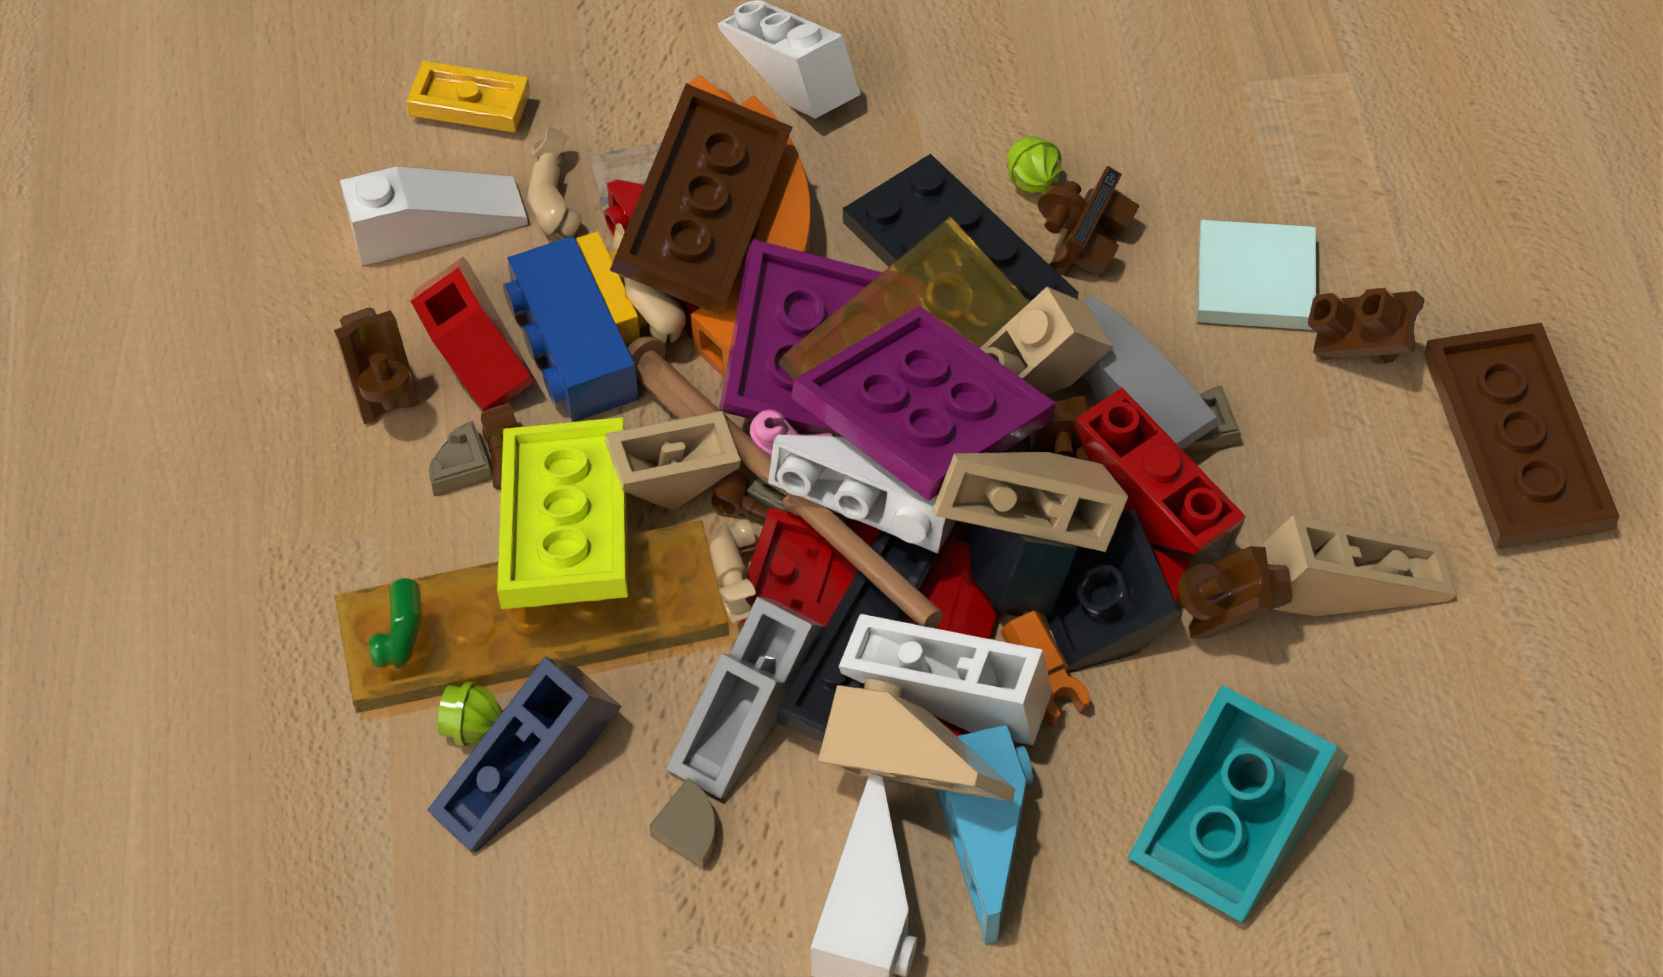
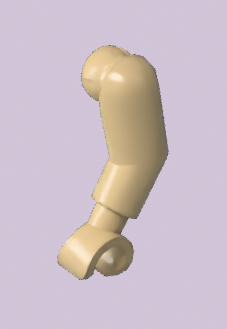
[527,127,581,239]
[612,223,686,343]
[709,519,757,623]

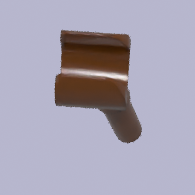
[481,403,518,489]
[711,471,769,523]

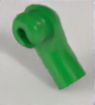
[369,578,422,669]

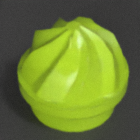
[1006,136,1063,193]
[438,681,501,746]

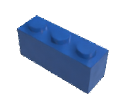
[503,236,639,422]

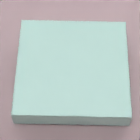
[1197,220,1316,330]

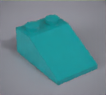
[1127,685,1349,924]

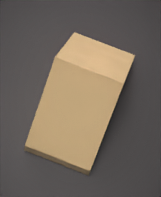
[605,411,741,511]

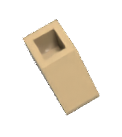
[980,287,1114,395]

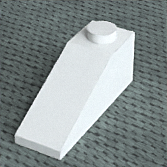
[340,166,528,266]
[839,614,1052,745]
[810,774,917,977]

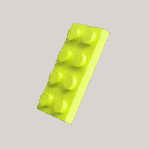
[497,417,628,609]

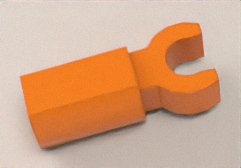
[1001,611,1090,727]

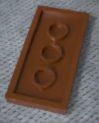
[610,83,793,315]
[1424,323,1620,549]

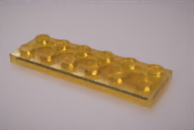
[335,520,729,713]

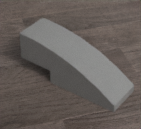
[1080,295,1218,450]
[666,597,826,799]

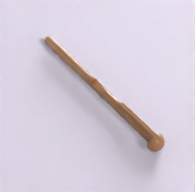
[627,336,943,628]

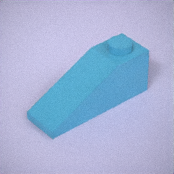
[935,725,1033,945]

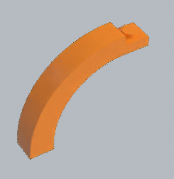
[684,75,811,378]

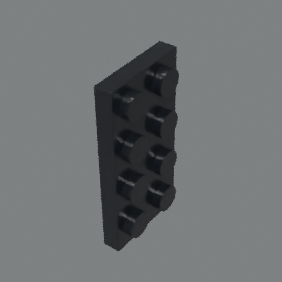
[843,154,1079,348]

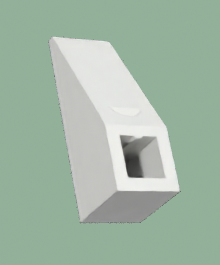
[717,0,861,119]
[768,435,957,553]

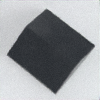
[1045,508,1182,672]

